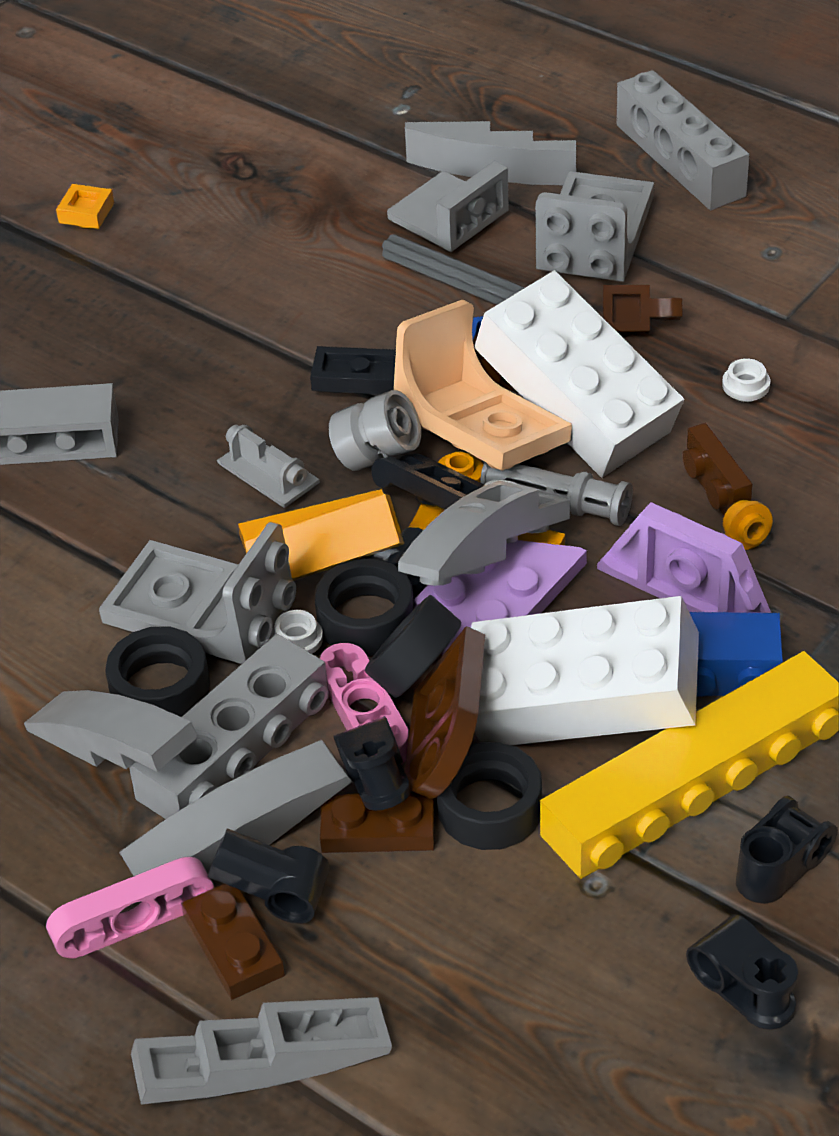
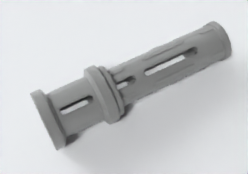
[480,462,633,526]

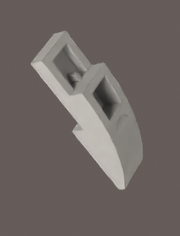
[398,481,570,586]

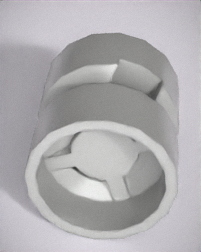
[329,390,421,471]

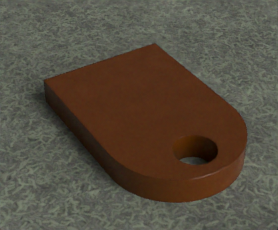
[405,626,485,799]

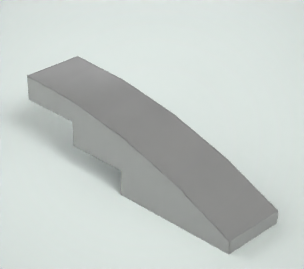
[405,121,576,185]
[24,690,197,772]
[119,740,352,876]
[131,997,392,1104]

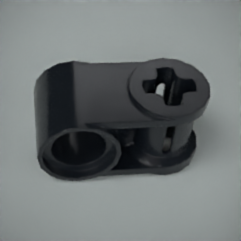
[333,716,412,811]
[736,796,838,904]
[686,914,798,1029]

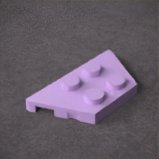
[597,502,771,613]
[414,540,587,656]

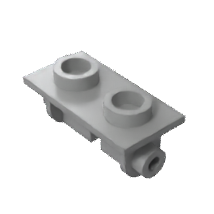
[217,425,320,508]

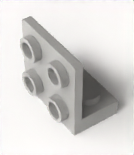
[387,161,509,252]

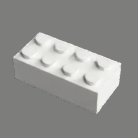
[474,270,684,478]
[471,596,699,745]

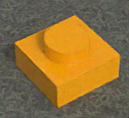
[56,184,114,229]

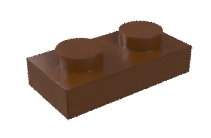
[683,422,752,515]
[320,793,434,853]
[181,883,285,1000]

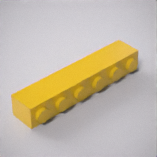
[540,651,839,879]

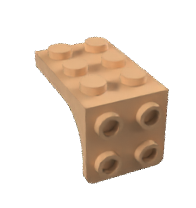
[394,300,572,471]

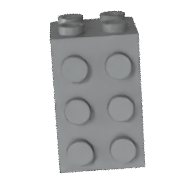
[536,171,654,282]
[99,522,296,664]

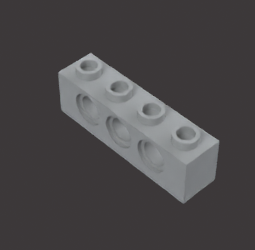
[616,70,749,211]
[129,634,329,819]

